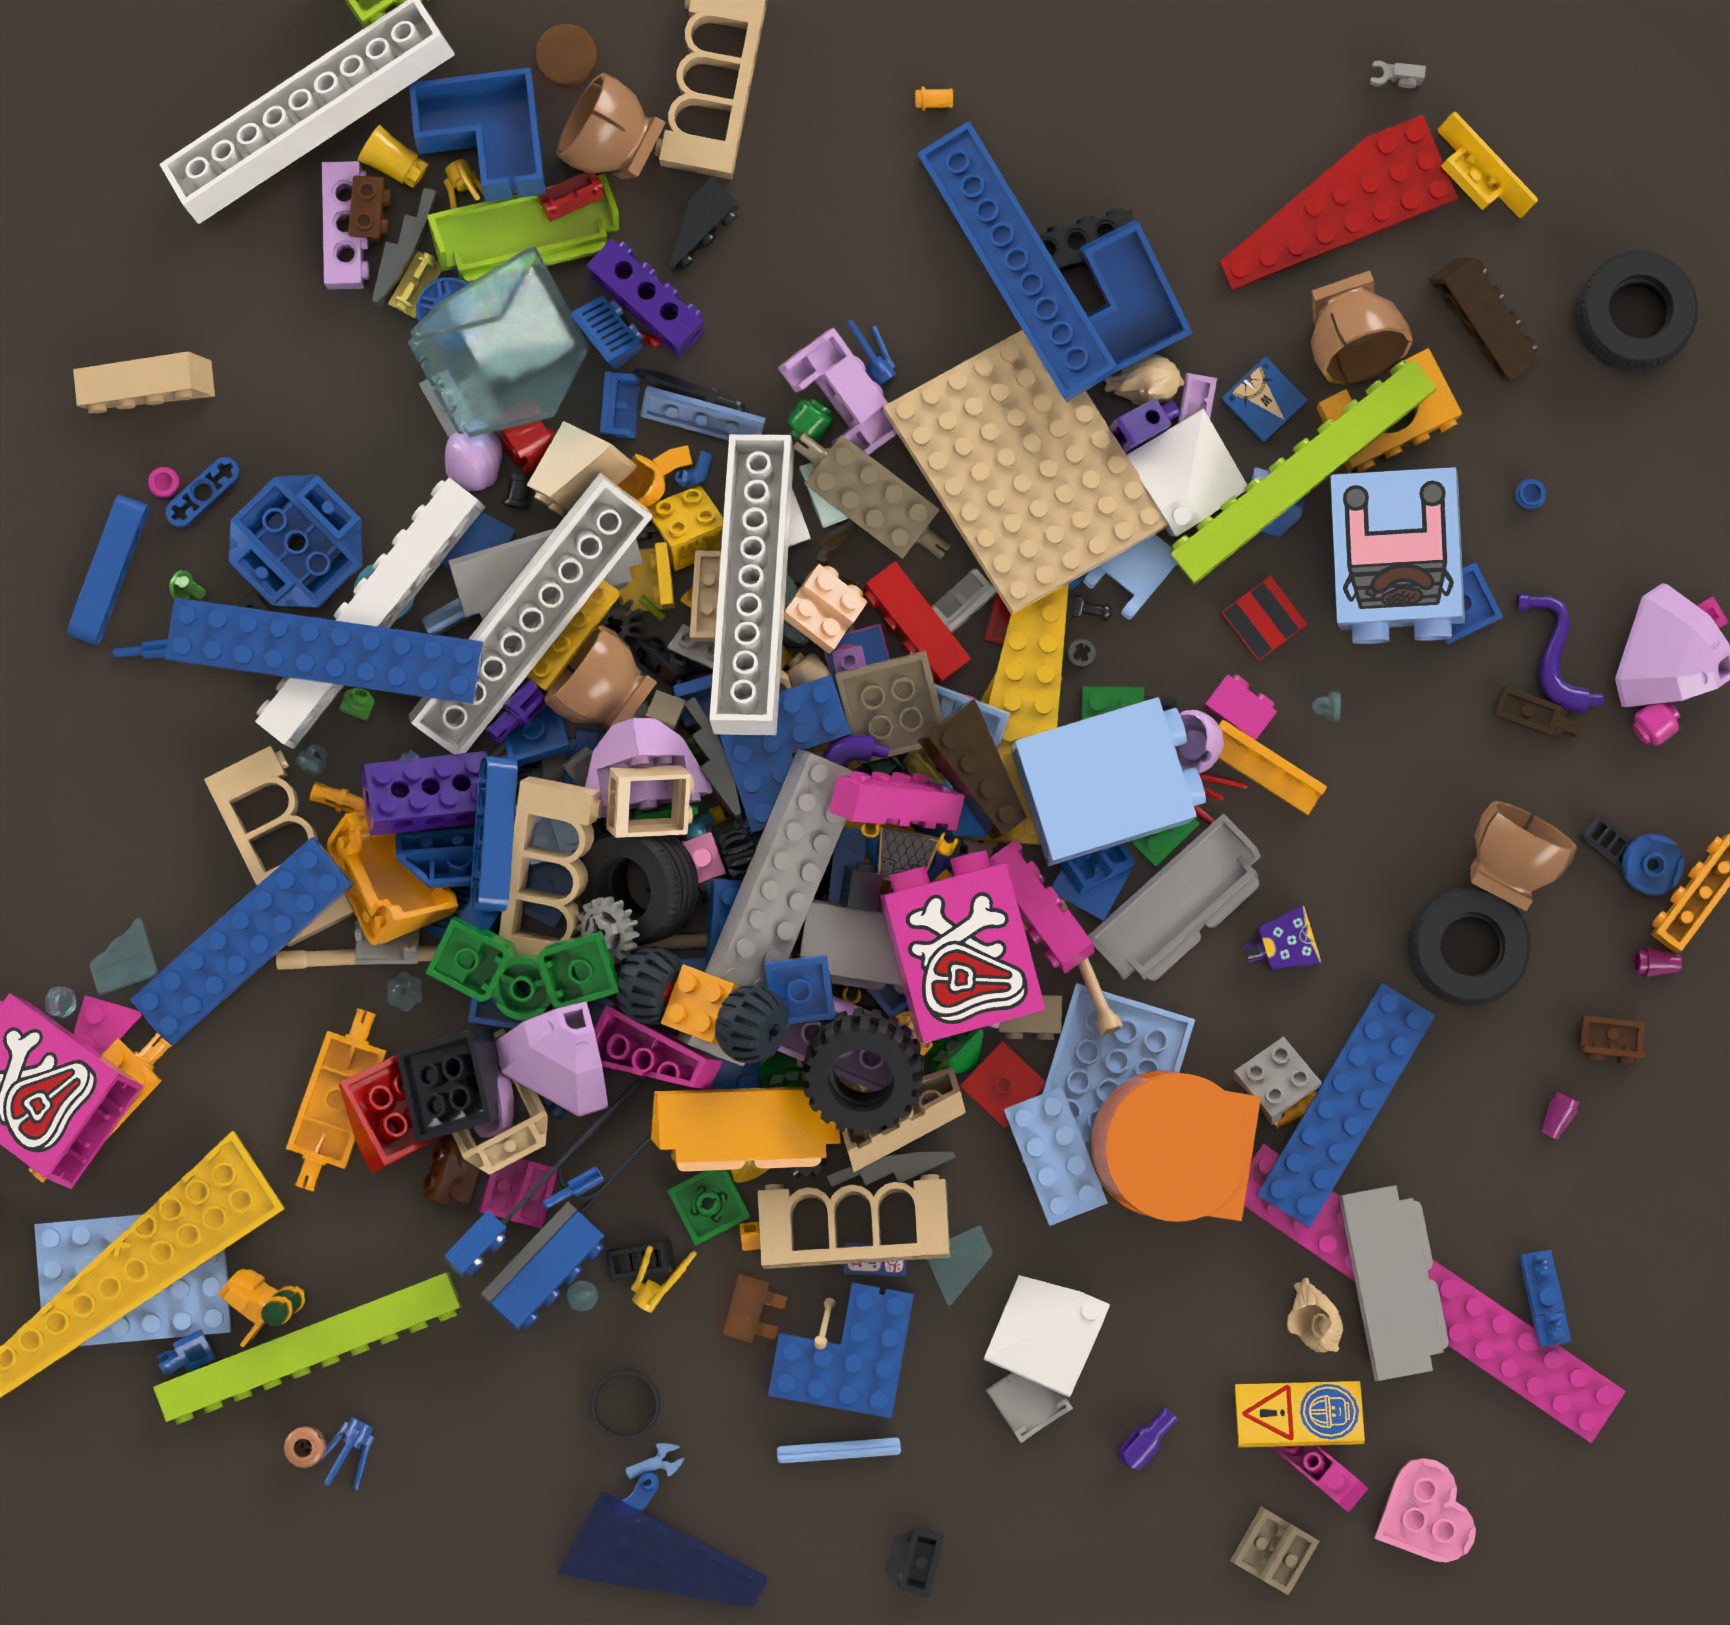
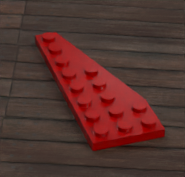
[1219,114,1458,291]

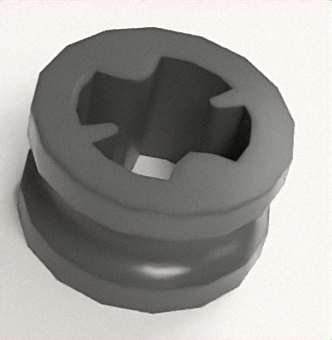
[1068,639,1096,667]

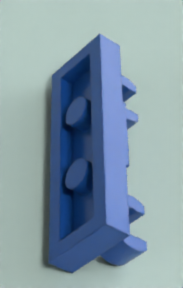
[1519,1250,1571,1348]

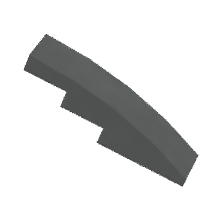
[372,188,438,308]
[684,697,743,823]
[827,1152,956,1187]

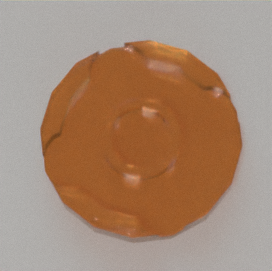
[536,24,597,86]

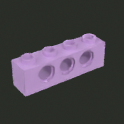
[322,161,369,290]

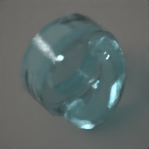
[1313,691,1341,722]
[296,744,328,778]
[45,986,76,1018]
[567,1280,598,1312]

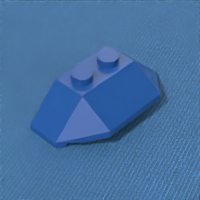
[395,827,475,888]

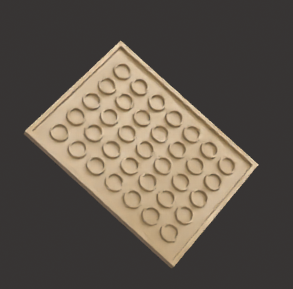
[883,330,1168,615]

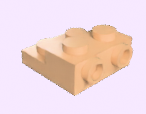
[784,564,868,654]

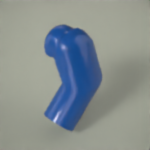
[674,451,714,489]

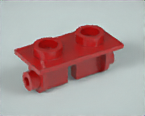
[538,172,605,222]

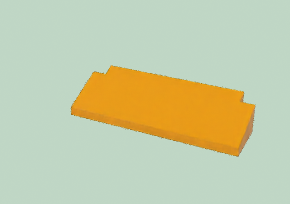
[651,1087,840,1171]

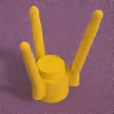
[443,159,484,209]
[630,1246,697,1313]

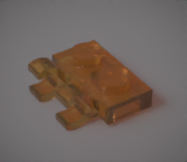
[722,1274,788,1343]

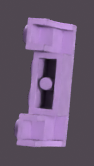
[778,327,897,455]

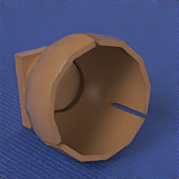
[556,73,666,180]
[1310,271,1413,385]
[544,625,657,732]
[1470,801,1577,911]

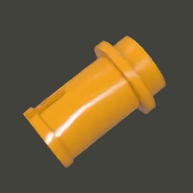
[915,87,953,111]

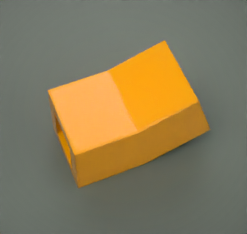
[653,445,693,478]

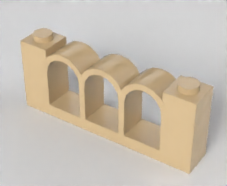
[655,0,767,180]
[204,746,355,947]
[499,776,604,956]
[758,1174,951,1269]

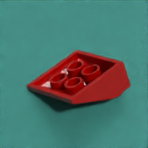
[338,1045,443,1174]

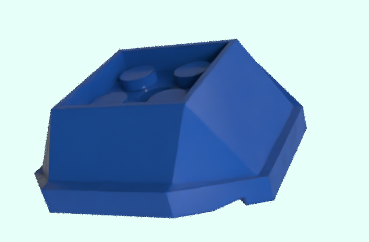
[229,475,363,609]

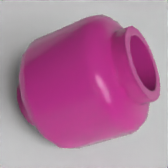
[1632,702,1680,746]

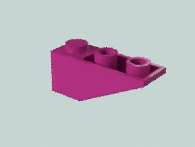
[1271,1445,1368,1513]

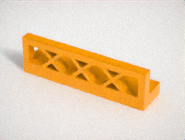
[1218,720,1327,816]

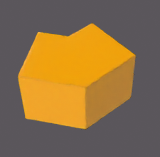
[740,1222,761,1251]

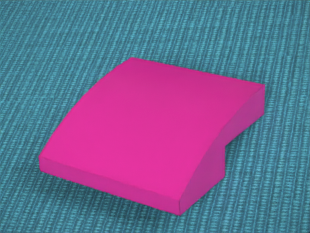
[478,1159,558,1229]

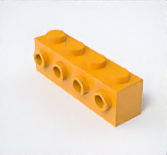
[1650,833,1730,953]

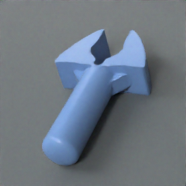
[626,1443,684,1479]

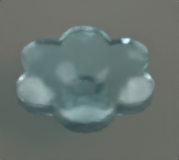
[386,972,423,1011]

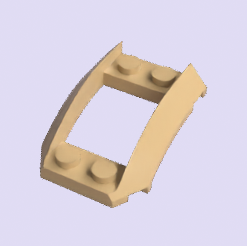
[452,1028,548,1175]

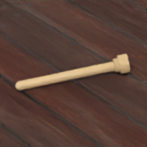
[1059,897,1123,1036]

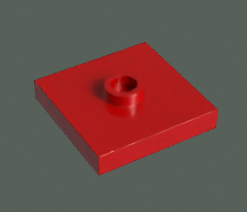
[960,1041,1046,1129]

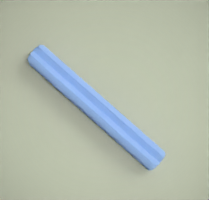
[777,1437,901,1463]

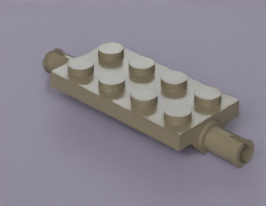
[792,432,951,560]

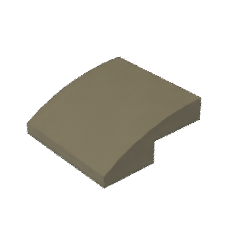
[1230,1506,1320,1596]

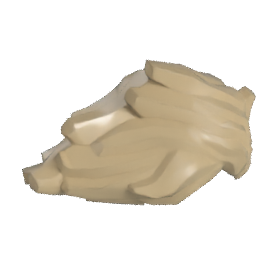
[1105,354,1184,406]
[1287,1278,1343,1353]

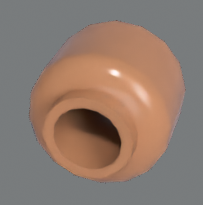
[284,1426,327,1468]

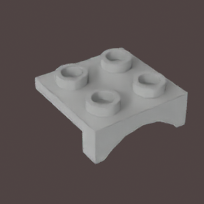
[355,919,420,965]
[1234,1036,1322,1125]
[986,1372,1073,1443]

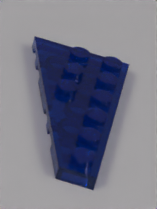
[557,1490,768,1608]

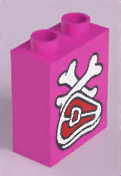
[879,850,1046,1043]
[0,993,144,1189]

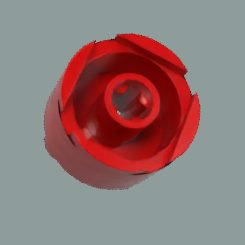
[492,402,556,475]

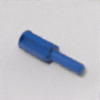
[112,639,168,659]
[543,1166,604,1209]

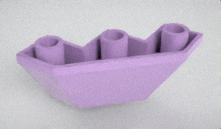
[1615,583,1730,707]
[585,718,713,818]
[495,1002,609,1117]

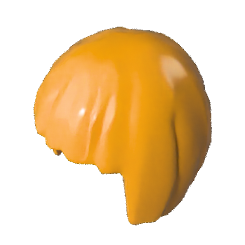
[617,454,665,507]

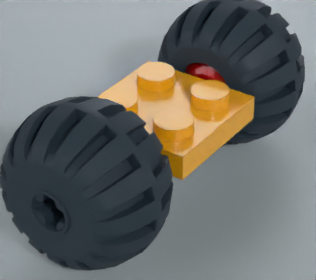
[615,947,789,1064]

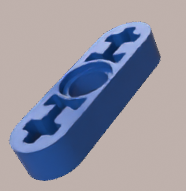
[166,457,241,528]

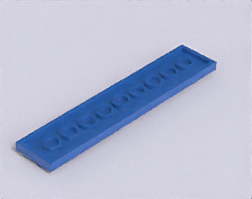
[917,121,1120,402]
[165,597,483,704]

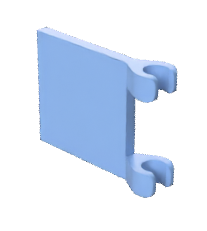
[1083,534,1177,620]

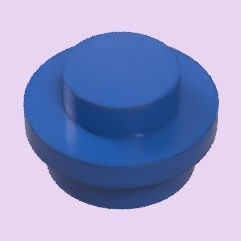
[1515,479,1546,510]

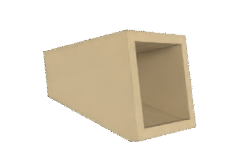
[527,421,637,517]

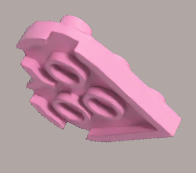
[1374,1458,1476,1563]

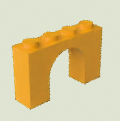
[1316,348,1462,473]

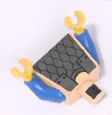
[861,822,958,893]

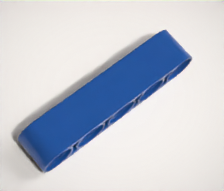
[67,495,149,646]
[470,756,518,912]

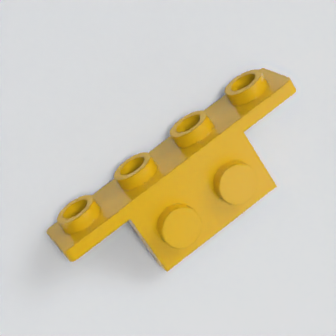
[1437,112,1538,218]
[526,580,621,691]

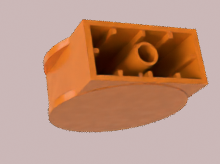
[1091,1071,1261,1222]

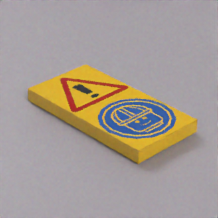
[1235,1381,1365,1447]

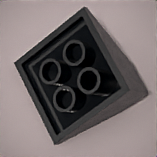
[396,1028,499,1144]

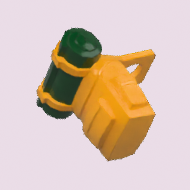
[218,1268,307,1348]

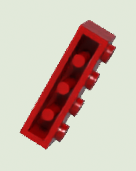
[863,561,971,685]

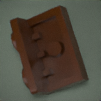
[348,175,392,245]
[1578,1015,1646,1065]
[423,1137,480,1210]

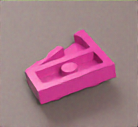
[73,996,143,1055]

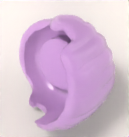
[445,423,502,491]
[1175,710,1224,773]

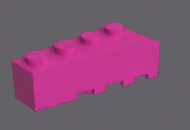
[829,771,965,831]
[989,839,1095,974]
[594,1005,723,1089]

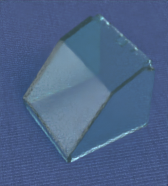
[408,247,589,438]

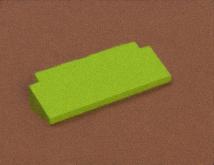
[427,174,619,284]

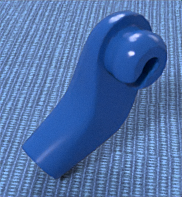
[609,1472,659,1518]

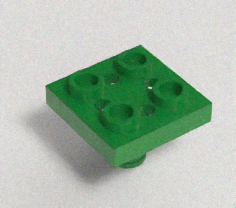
[667,1170,751,1246]

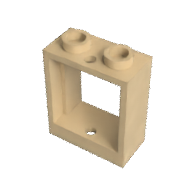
[606,765,694,838]

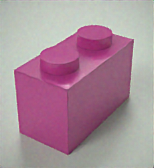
[1203,674,1277,740]

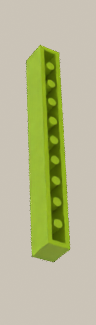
[1171,359,1437,585]
[153,1272,462,1425]

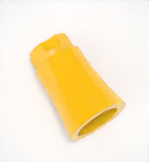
[357,125,429,189]

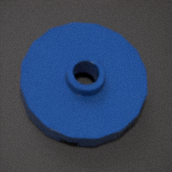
[1622,834,1684,896]

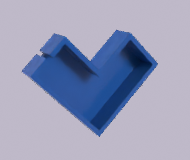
[409,68,546,202]
[1079,220,1192,373]
[719,675,851,833]
[768,1282,914,1418]

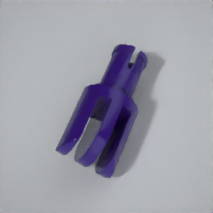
[485,679,547,744]
[1117,1407,1179,1470]

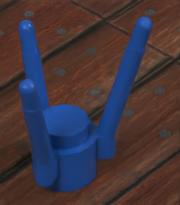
[848,320,897,387]
[320,1417,375,1490]

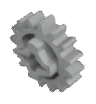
[576,897,639,965]

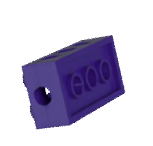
[586,238,705,359]
[360,751,488,836]

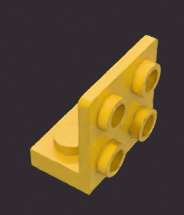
[646,485,724,572]
[619,542,675,612]

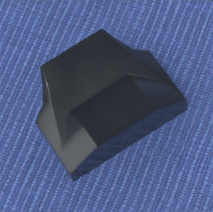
[887,1528,944,1597]

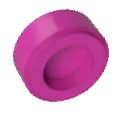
[148,467,180,499]

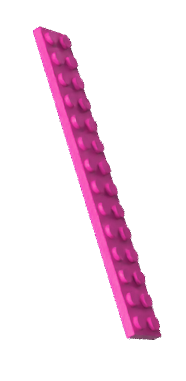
[1244,1144,1626,1443]

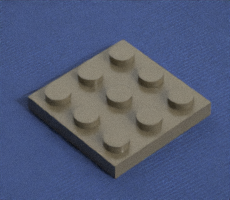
[835,651,943,765]

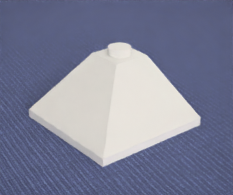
[1126,409,1247,537]
[983,1275,1110,1398]

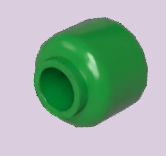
[788,396,833,444]

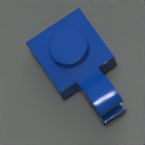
[157,1329,216,1376]

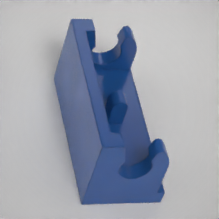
[600,371,640,440]

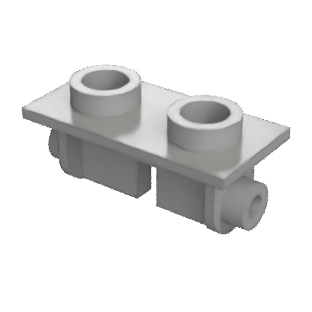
[667,624,715,670]

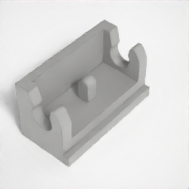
[931,569,997,634]

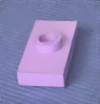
[1177,373,1217,424]

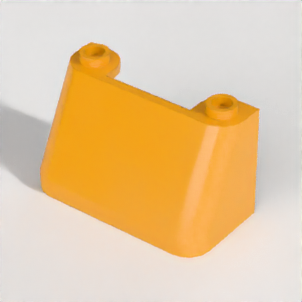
[327,810,458,945]

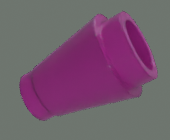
[1633,947,1682,978]
[1541,1091,1580,1140]

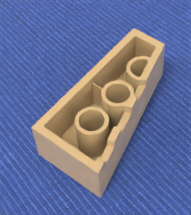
[73,352,215,413]
[841,1067,966,1172]

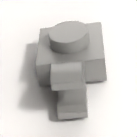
[1370,61,1426,88]

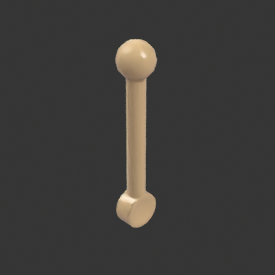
[814,1298,836,1349]

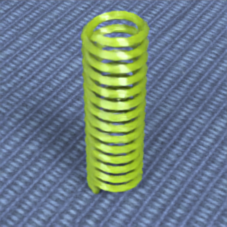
[638,594,665,621]

